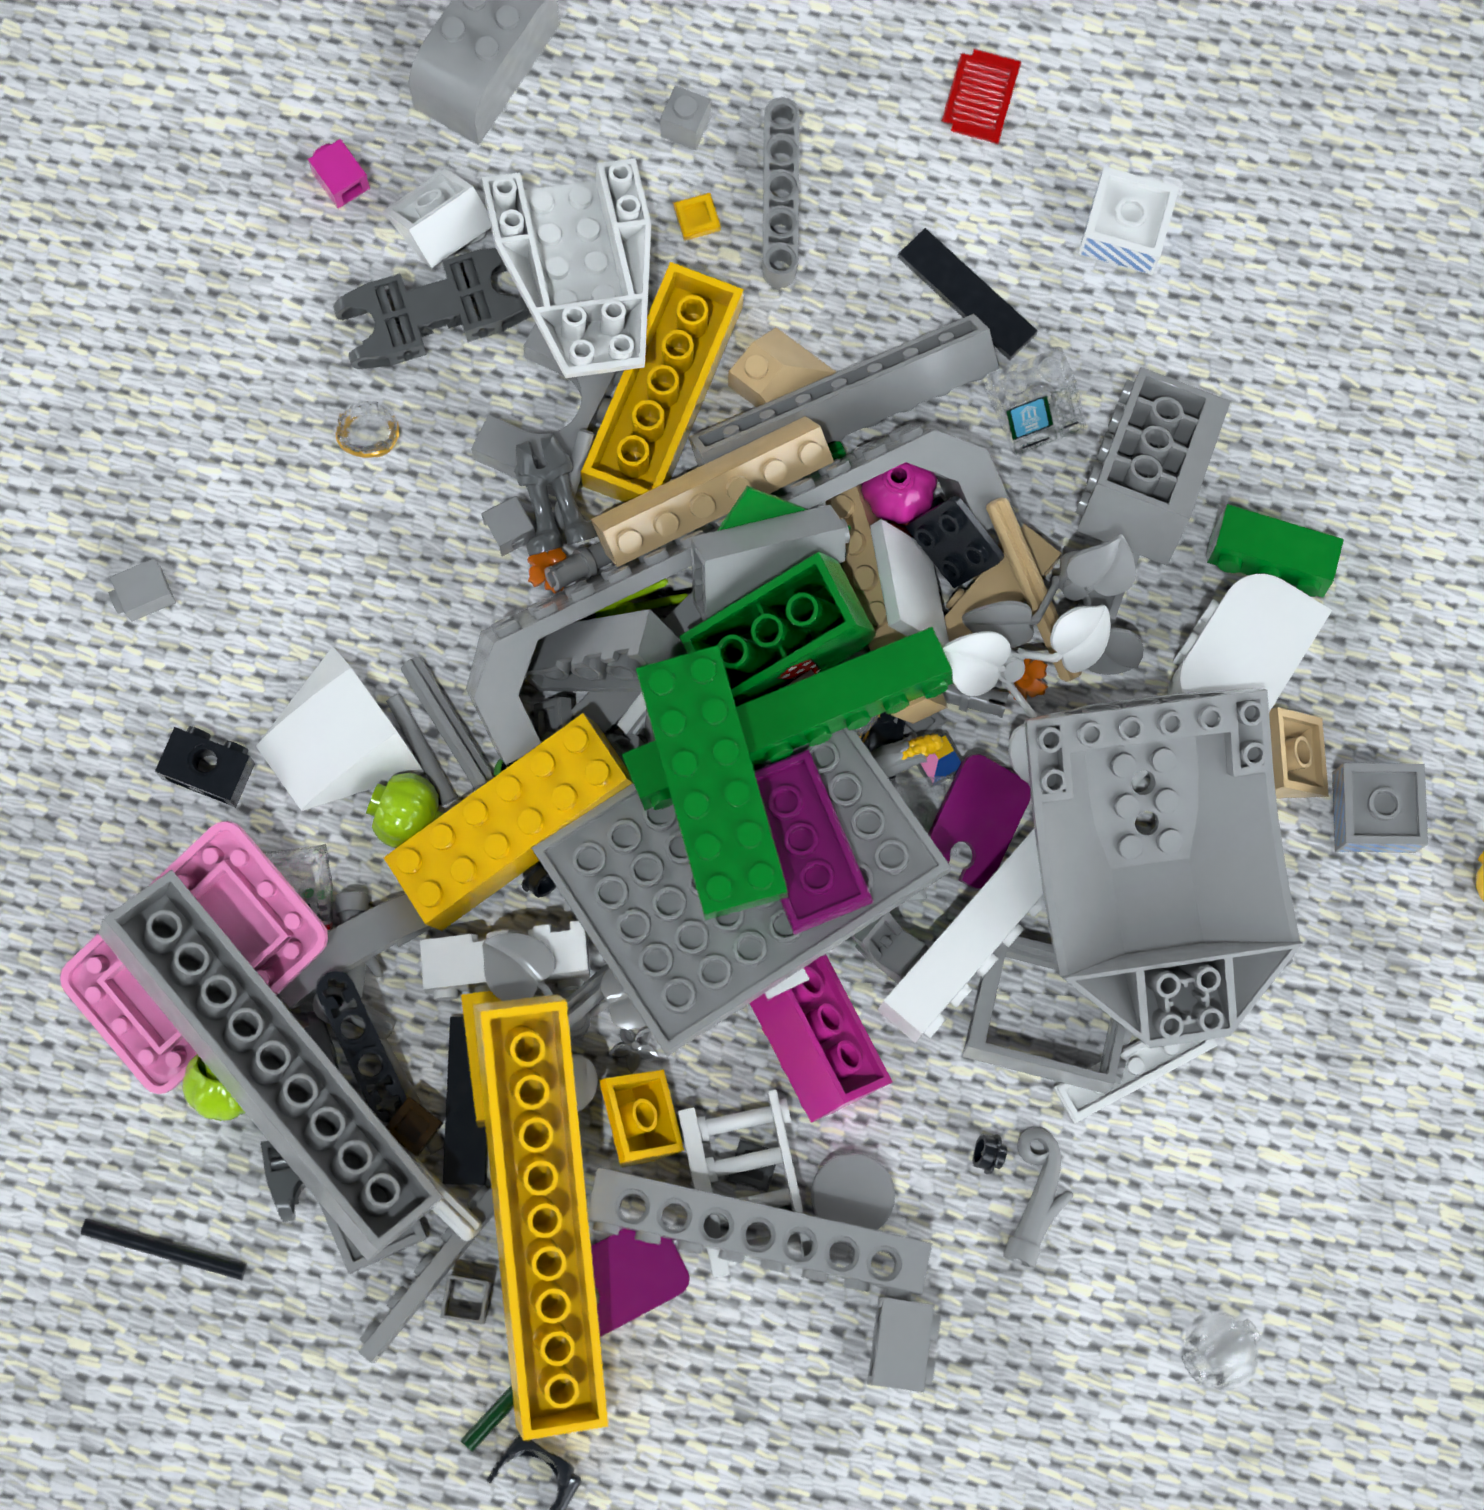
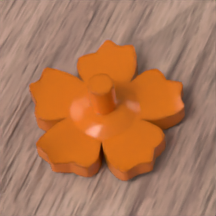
[527,548,567,594]
[1008,659,1048,700]

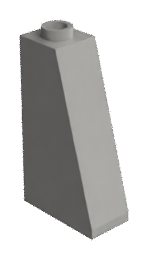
[691,505,850,621]

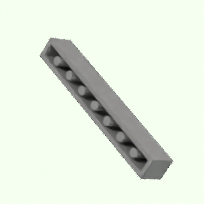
[688,314,999,467]

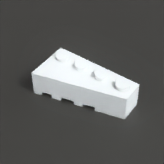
[420,921,590,1000]

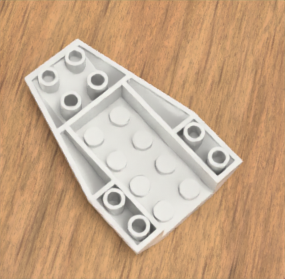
[481,158,651,378]

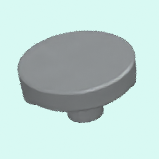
[811,1153,895,1230]

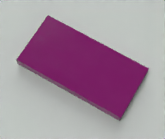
[754,749,873,935]

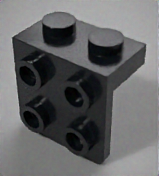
[905,496,1004,588]

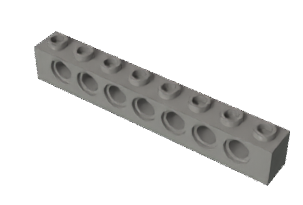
[587,1167,932,1301]

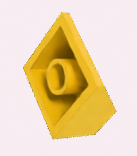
[599,1069,685,1168]

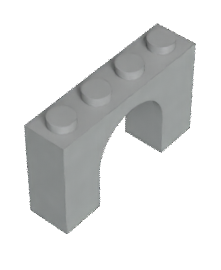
[471,322,624,497]

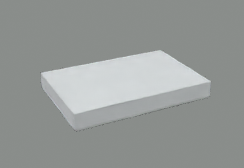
[870,519,949,646]

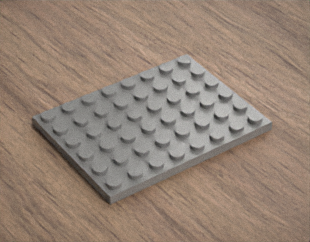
[532,669,951,1056]

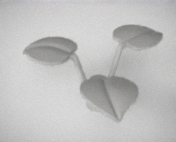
[962,534,1143,675]
[482,933,646,1112]

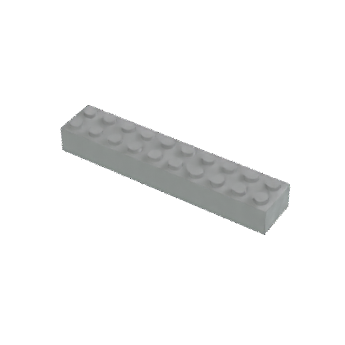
[99,870,443,1261]

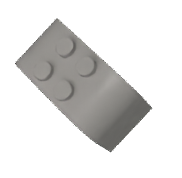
[409,0,560,145]

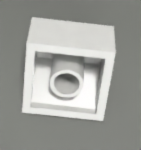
[383,168,491,268]

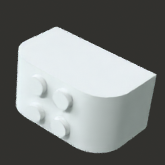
[1167,574,1332,712]

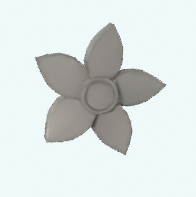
[609,1028,659,1074]

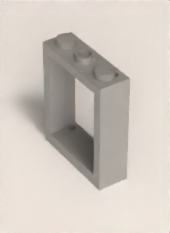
[962,936,1132,1094]

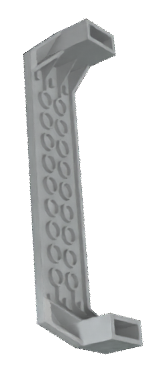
[466,424,1016,765]

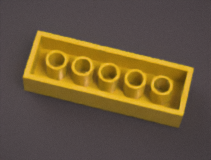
[581,262,744,503]
[383,713,633,931]

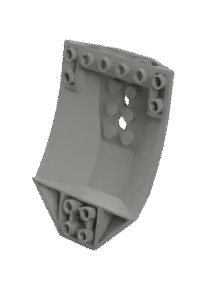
[1024,689,1303,1048]

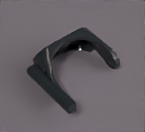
[486,1435,581,1510]

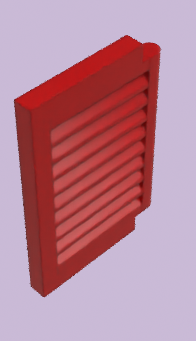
[941,49,1021,144]

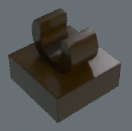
[386,1097,444,1157]

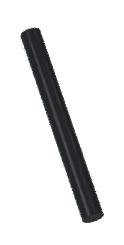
[81,1219,247,1281]

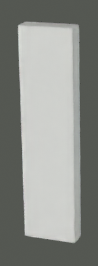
[1053,1039,1217,1124]

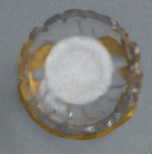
[335,401,399,458]

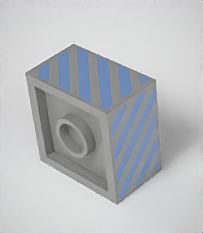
[1332,763,1428,853]

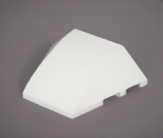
[256,646,425,811]

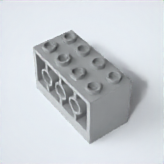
[1075,367,1231,565]

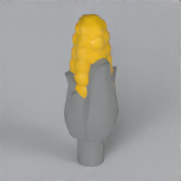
[871,733,943,778]

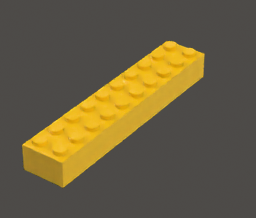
[473,994,609,1441]

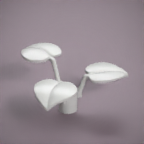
[942,604,1111,783]

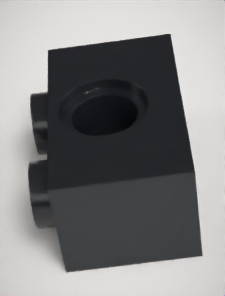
[155,726,255,808]

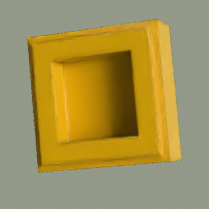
[673,193,721,241]

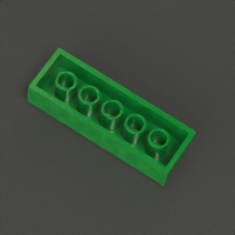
[636,646,788,920]

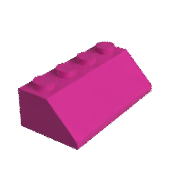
[750,953,893,1123]

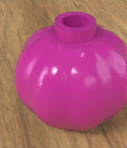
[861,462,937,524]

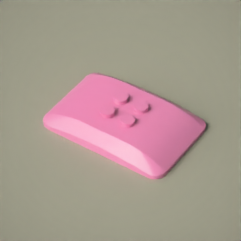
[60,821,328,1094]

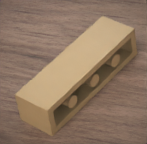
[944,524,1062,642]

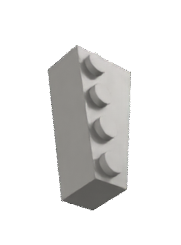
[524,609,687,692]

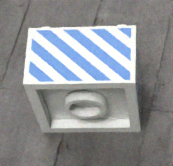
[1078,166,1179,275]

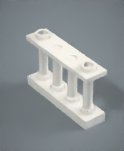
[678,1090,811,1279]

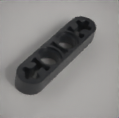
[316,970,407,1122]

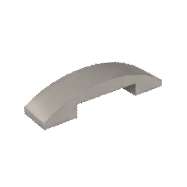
[280,894,433,1011]

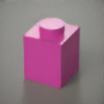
[308,139,370,209]

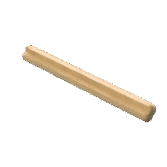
[986,497,1082,682]

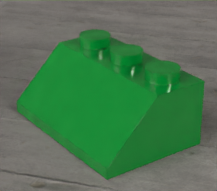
[1207,504,1344,598]

